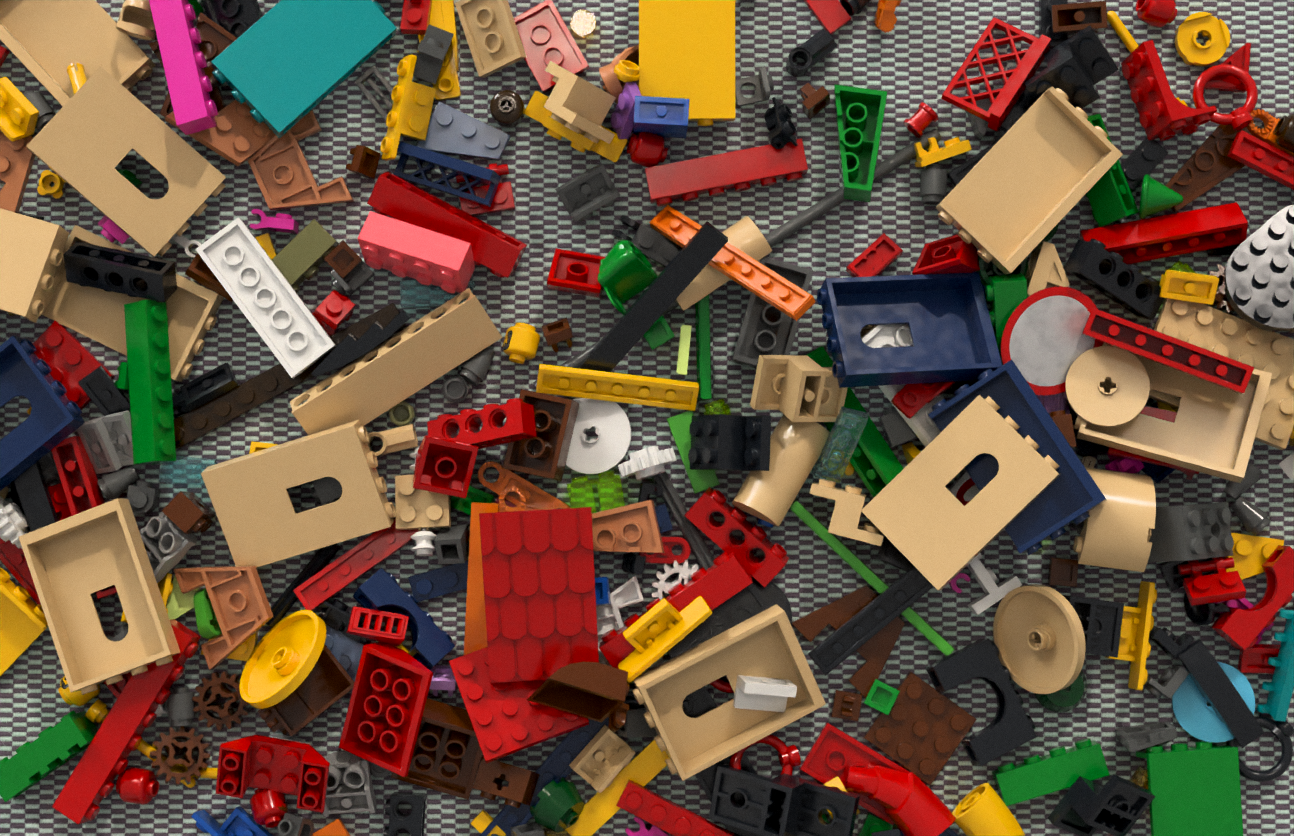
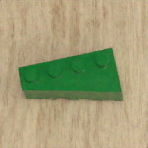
[834,84,887,202]
[0,710,98,802]

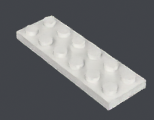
[195,217,336,379]

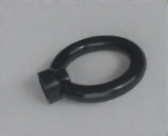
[1226,716,1294,782]

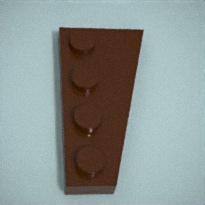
[160,12,238,118]
[1165,110,1252,213]

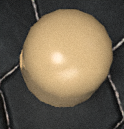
[116,0,156,41]

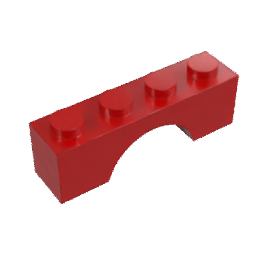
[1211,545,1294,650]

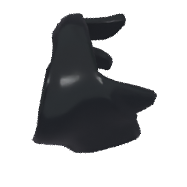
[1184,592,1230,625]

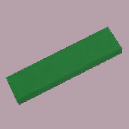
[695,294,712,401]

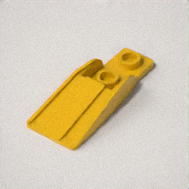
[418,0,461,101]

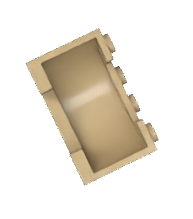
[1073,467,1156,572]

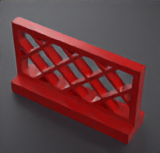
[941,17,1051,131]

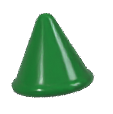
[1139,174,1183,219]

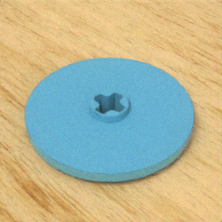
[1172,662,1255,743]

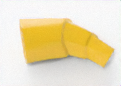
[952,783,1026,836]

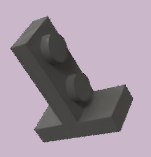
[413,24,454,84]

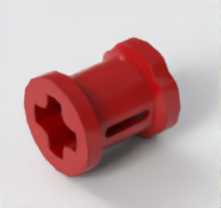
[903,102,938,138]

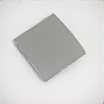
[77,410,134,474]

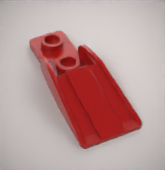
[891,382,957,419]

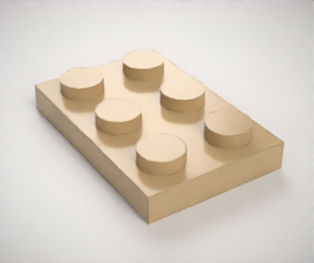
[455,0,526,78]

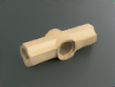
[367,424,419,457]

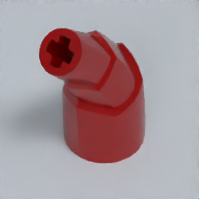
[846,766,956,836]

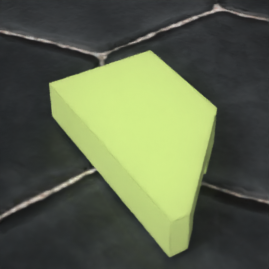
[676,325,692,375]
[166,575,201,620]

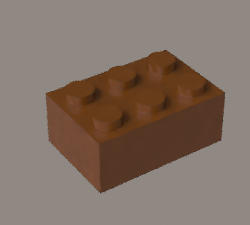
[503,389,579,482]

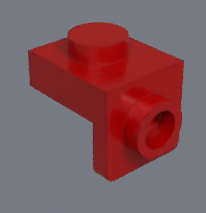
[314,290,356,330]

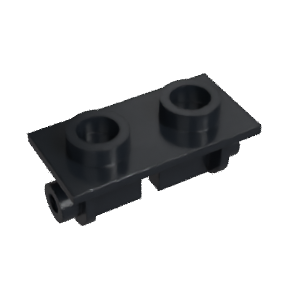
[764,97,798,149]
[318,599,374,644]

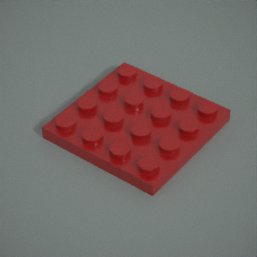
[449,647,589,763]

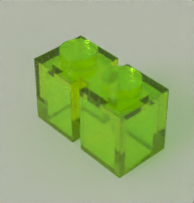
[567,471,625,513]

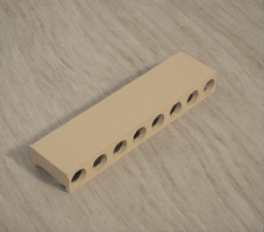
[290,288,502,435]

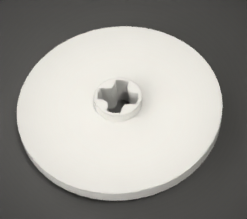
[566,397,632,474]

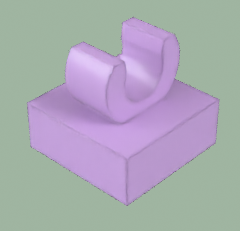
[429,665,457,697]

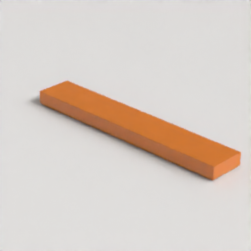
[464,502,499,655]

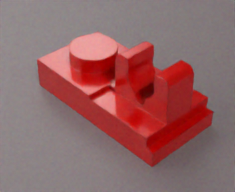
[400,0,432,35]

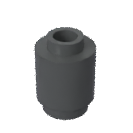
[23,90,55,131]
[920,165,947,205]
[167,686,195,726]

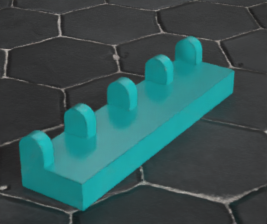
[1256,609,1294,722]

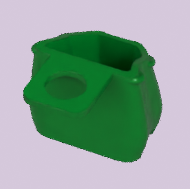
[598,239,658,315]

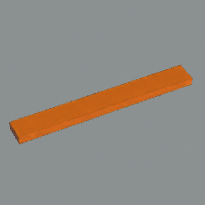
[649,205,816,321]

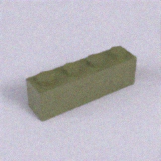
[272,219,339,293]

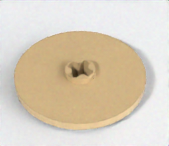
[1065,346,1150,427]

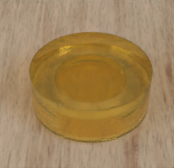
[570,10,596,38]

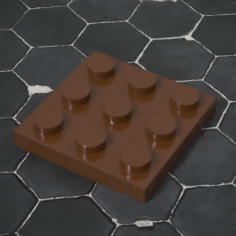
[863,671,977,785]

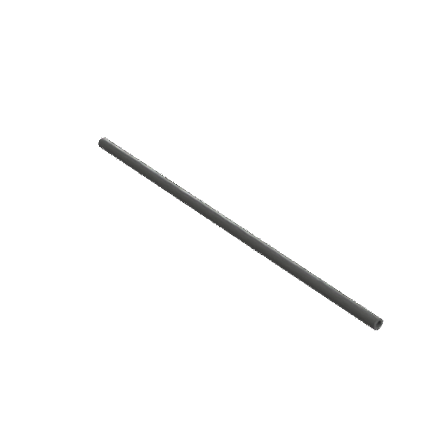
[533,129,942,387]

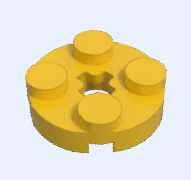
[1174,12,1230,67]

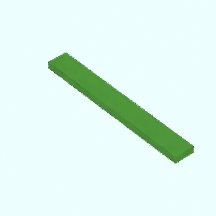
[790,499,955,656]

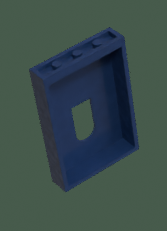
[817,272,1002,388]
[0,335,85,491]

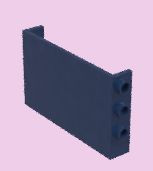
[928,359,1107,555]

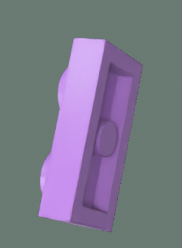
[611,82,642,139]

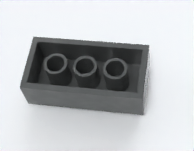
[731,257,813,369]

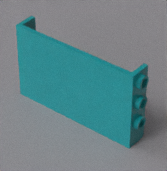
[211,0,397,139]

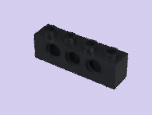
[1064,239,1165,320]
[63,241,177,303]

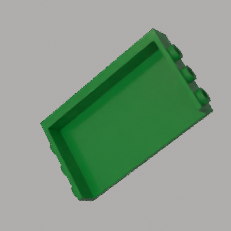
[1136,742,1243,836]

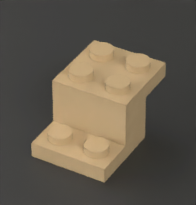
[544,61,616,144]
[750,355,848,422]
[809,478,884,546]

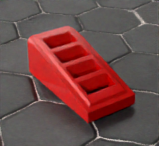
[347,606,409,647]

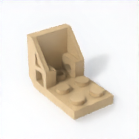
[1025,241,1070,297]

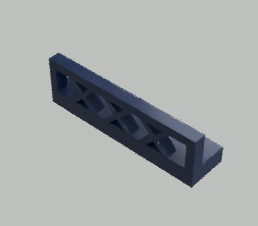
[394,141,501,207]

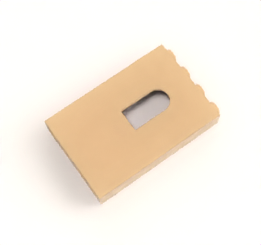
[26,66,226,257]
[1074,343,1273,483]
[861,395,1060,591]
[201,420,396,568]
[19,498,181,695]
[632,604,826,781]

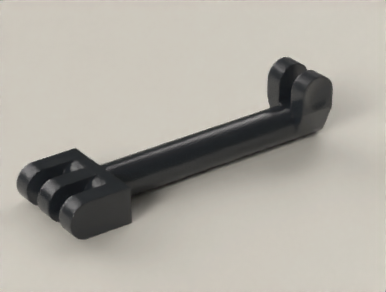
[622,482,663,575]

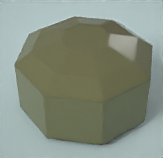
[388,401,416,427]

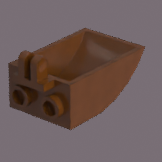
[257,644,354,737]
[527,662,629,732]

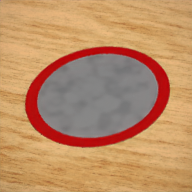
[1001,286,1103,396]

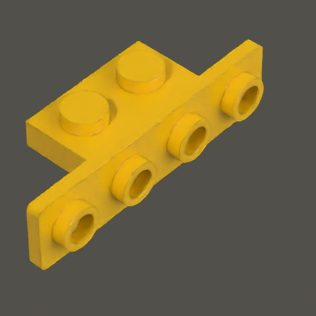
[380,54,436,161]
[525,91,628,162]
[1105,581,1157,691]
[618,596,712,683]

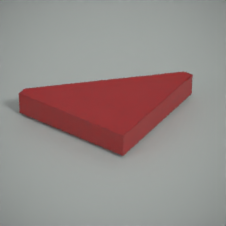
[1204,42,1251,93]

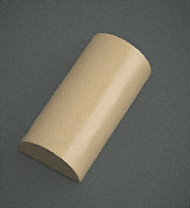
[675,216,773,311]
[732,414,831,527]

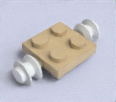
[395,448,451,556]

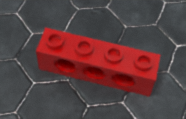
[427,398,537,449]
[684,487,789,588]

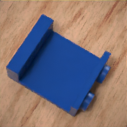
[633,96,689,139]

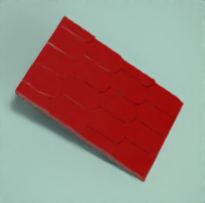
[479,507,599,683]

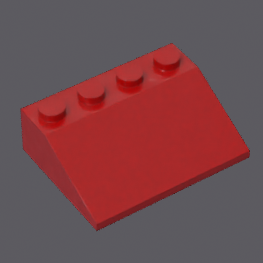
[339,642,433,777]

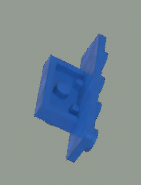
[191,806,273,836]

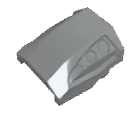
[139,512,197,583]
[323,751,377,817]

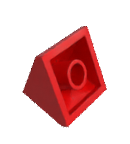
[912,234,980,275]
[547,249,605,298]
[413,435,479,498]

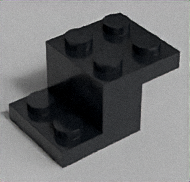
[1024,25,1119,108]
[688,414,771,471]
[1063,595,1124,658]
[1048,774,1155,836]

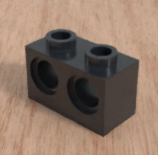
[384,792,426,836]

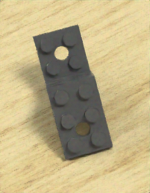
[1090,502,1234,567]

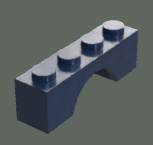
[353,568,455,670]

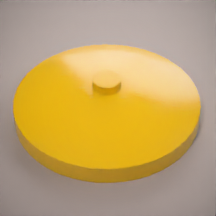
[239,610,326,709]

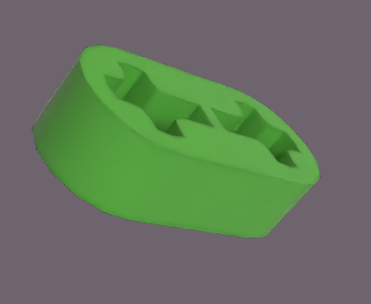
[194,588,222,639]

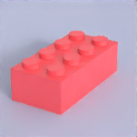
[358,211,475,294]

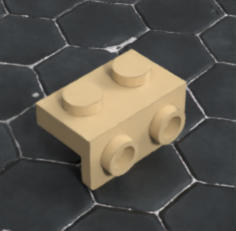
[569,725,635,793]

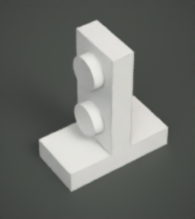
[967,553,1022,615]

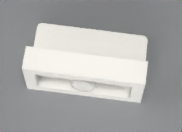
[733,675,797,712]

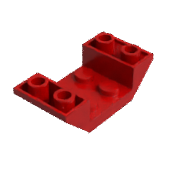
[216,735,330,813]

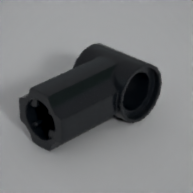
[786,28,837,77]

